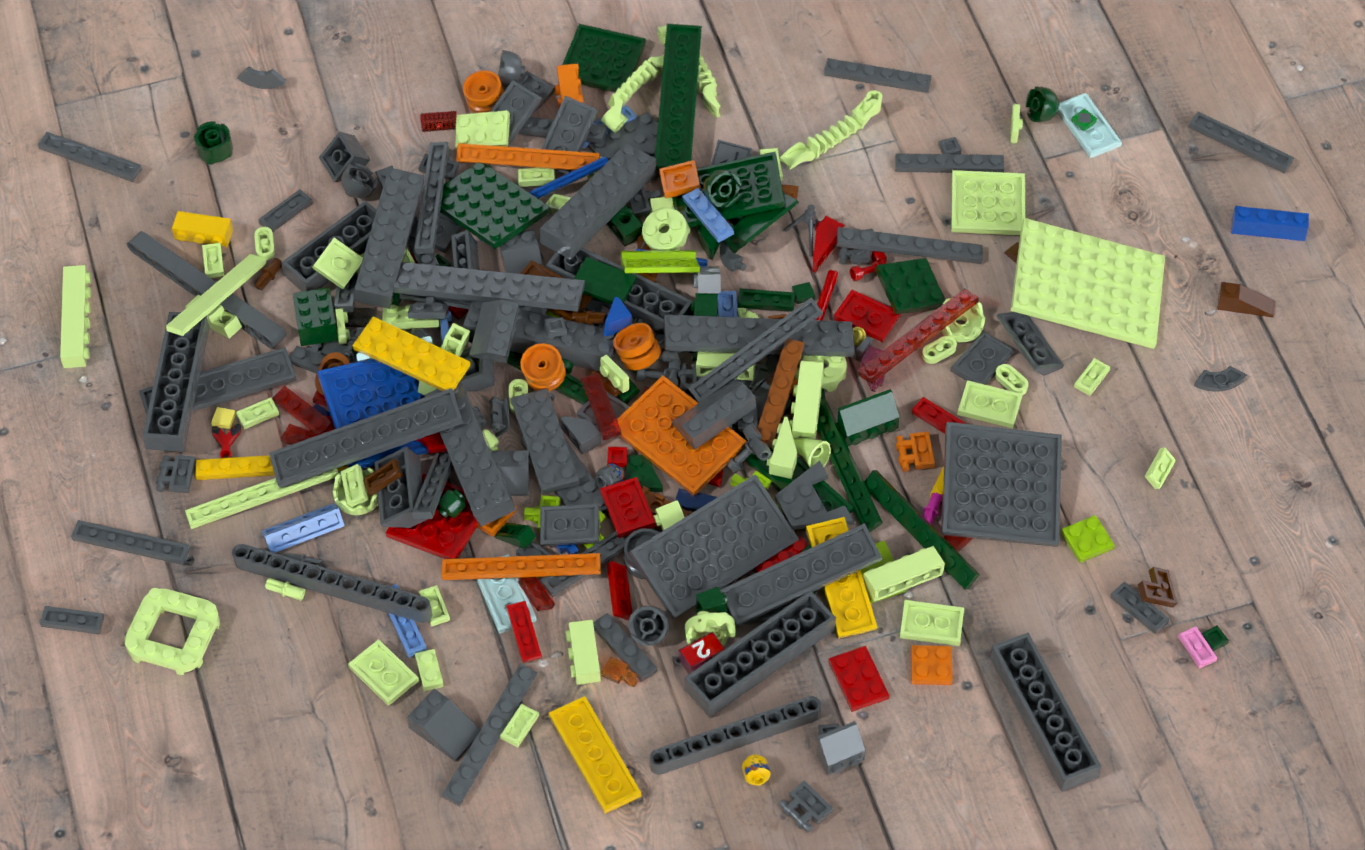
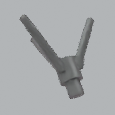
[784,205,819,256]

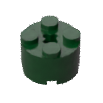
[194,121,233,165]

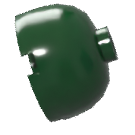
[1026,86,1059,122]
[704,170,741,207]

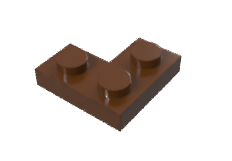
[1138,567,1178,608]

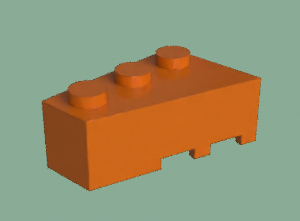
[555,63,584,109]

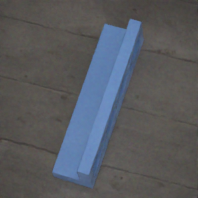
[261,503,345,553]

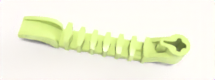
[657,23,720,117]
[601,55,664,133]
[780,90,883,170]

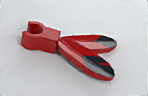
[212,424,241,458]

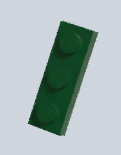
[738,288,795,312]

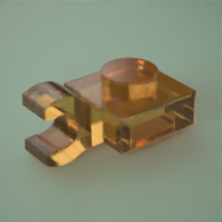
[601,657,638,687]

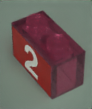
[678,632,725,674]

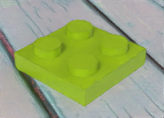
[1061,515,1115,563]

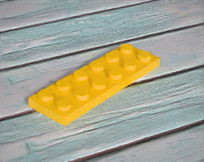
[352,317,471,391]
[806,517,878,639]
[549,696,642,814]

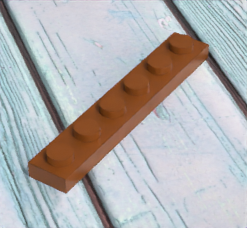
[757,339,805,450]

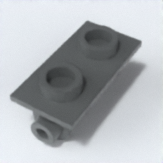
[489,396,510,437]

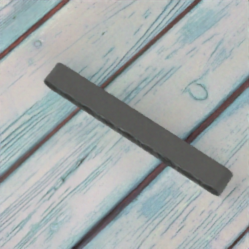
[650,696,821,775]

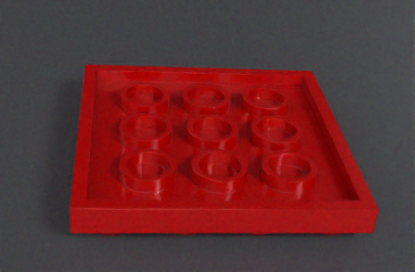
[386,474,479,559]

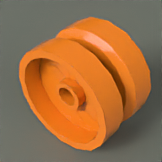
[463,70,504,113]
[613,323,661,370]
[520,343,566,391]

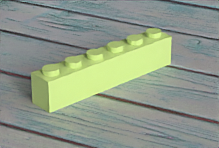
[60,265,92,368]

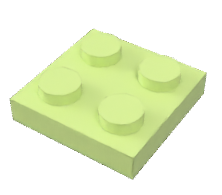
[312,238,363,289]

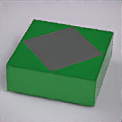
[1071,108,1097,132]

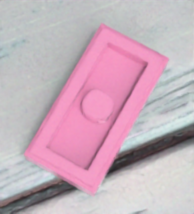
[1178,626,1217,669]

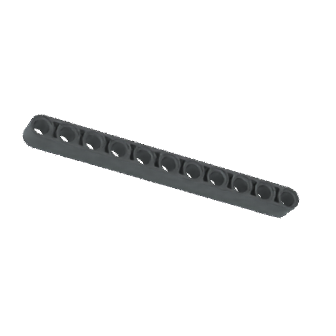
[127,231,286,349]
[232,544,433,623]

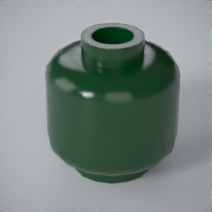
[438,489,466,518]

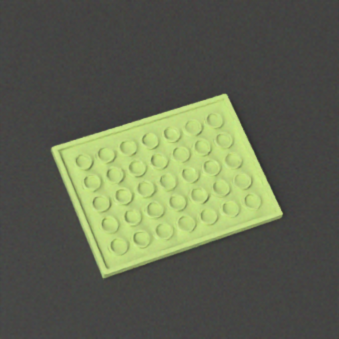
[1010,218,1165,349]

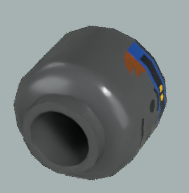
[595,463,625,488]

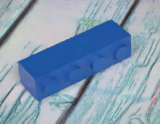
[1231,206,1309,241]

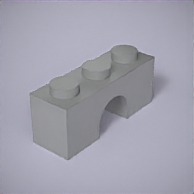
[693,266,721,293]

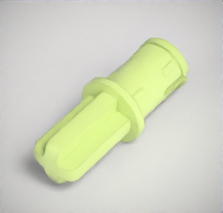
[265,578,306,601]

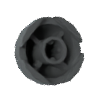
[498,50,525,86]
[341,163,378,199]
[628,605,669,646]

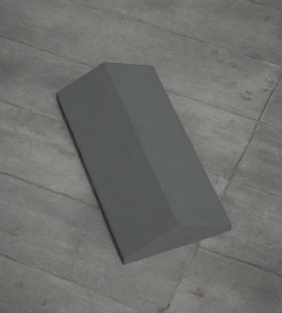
[997,312,1064,376]

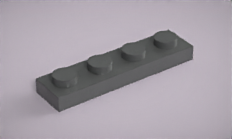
[593,613,657,682]

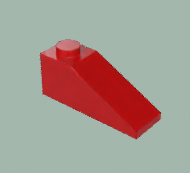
[812,216,845,273]

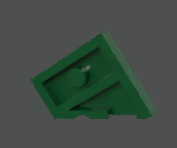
[626,455,663,492]

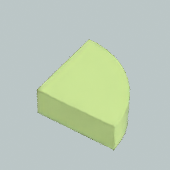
[737,308,759,318]

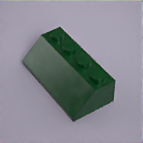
[724,193,799,253]

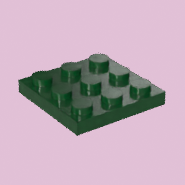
[875,258,946,315]

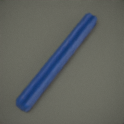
[528,157,608,199]

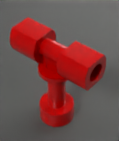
[849,251,887,282]

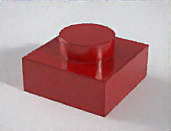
[607,447,627,467]

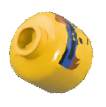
[742,754,771,786]

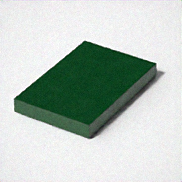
[574,257,637,304]

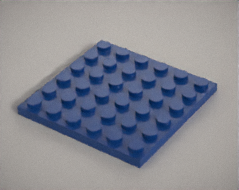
[317,359,428,469]

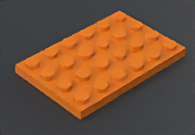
[610,376,747,496]

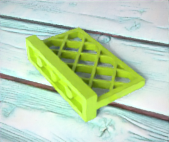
[621,250,700,273]

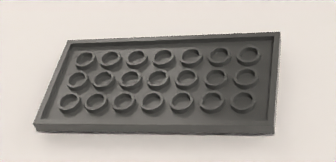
[629,474,799,620]

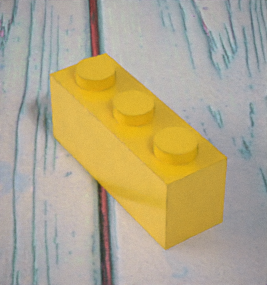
[172,211,233,247]

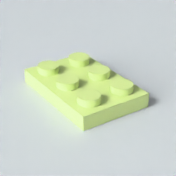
[455,111,510,150]
[382,304,439,329]
[957,380,1023,429]
[900,600,964,646]
[348,639,419,706]

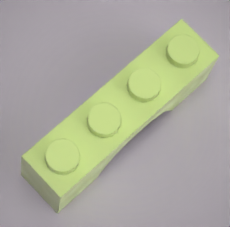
[418,323,470,395]

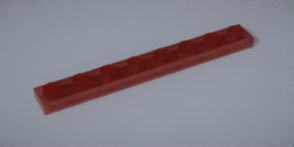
[858,289,979,384]

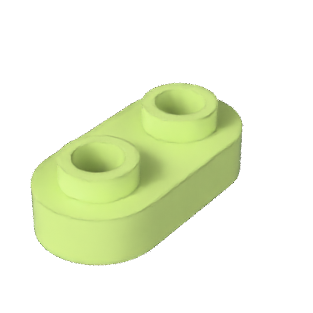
[254,227,275,260]
[335,308,350,345]
[922,336,957,364]
[995,364,1028,395]
[509,379,528,414]

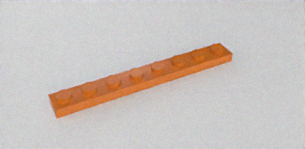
[456,143,601,172]
[441,553,601,580]

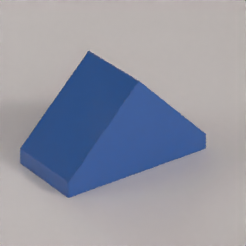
[603,297,632,336]

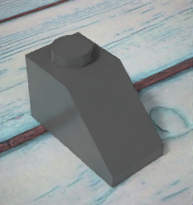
[560,416,602,454]

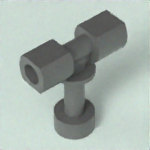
[636,358,681,387]
[727,424,772,473]

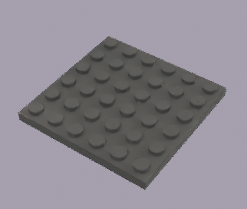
[941,422,1062,547]

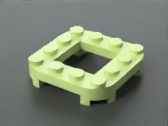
[125,588,220,675]

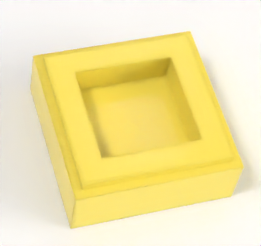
[211,407,236,429]

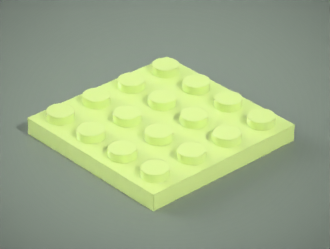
[951,170,1025,235]

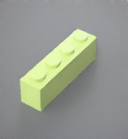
[789,361,824,439]
[863,546,945,602]

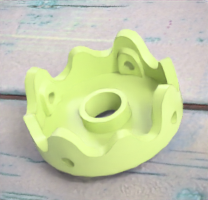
[642,208,690,251]
[938,297,985,342]
[800,355,847,392]
[333,468,379,515]
[685,611,735,647]

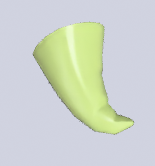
[794,438,831,468]

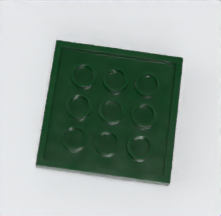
[562,24,646,92]

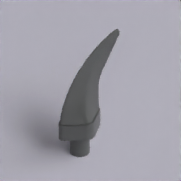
[720,240,747,272]

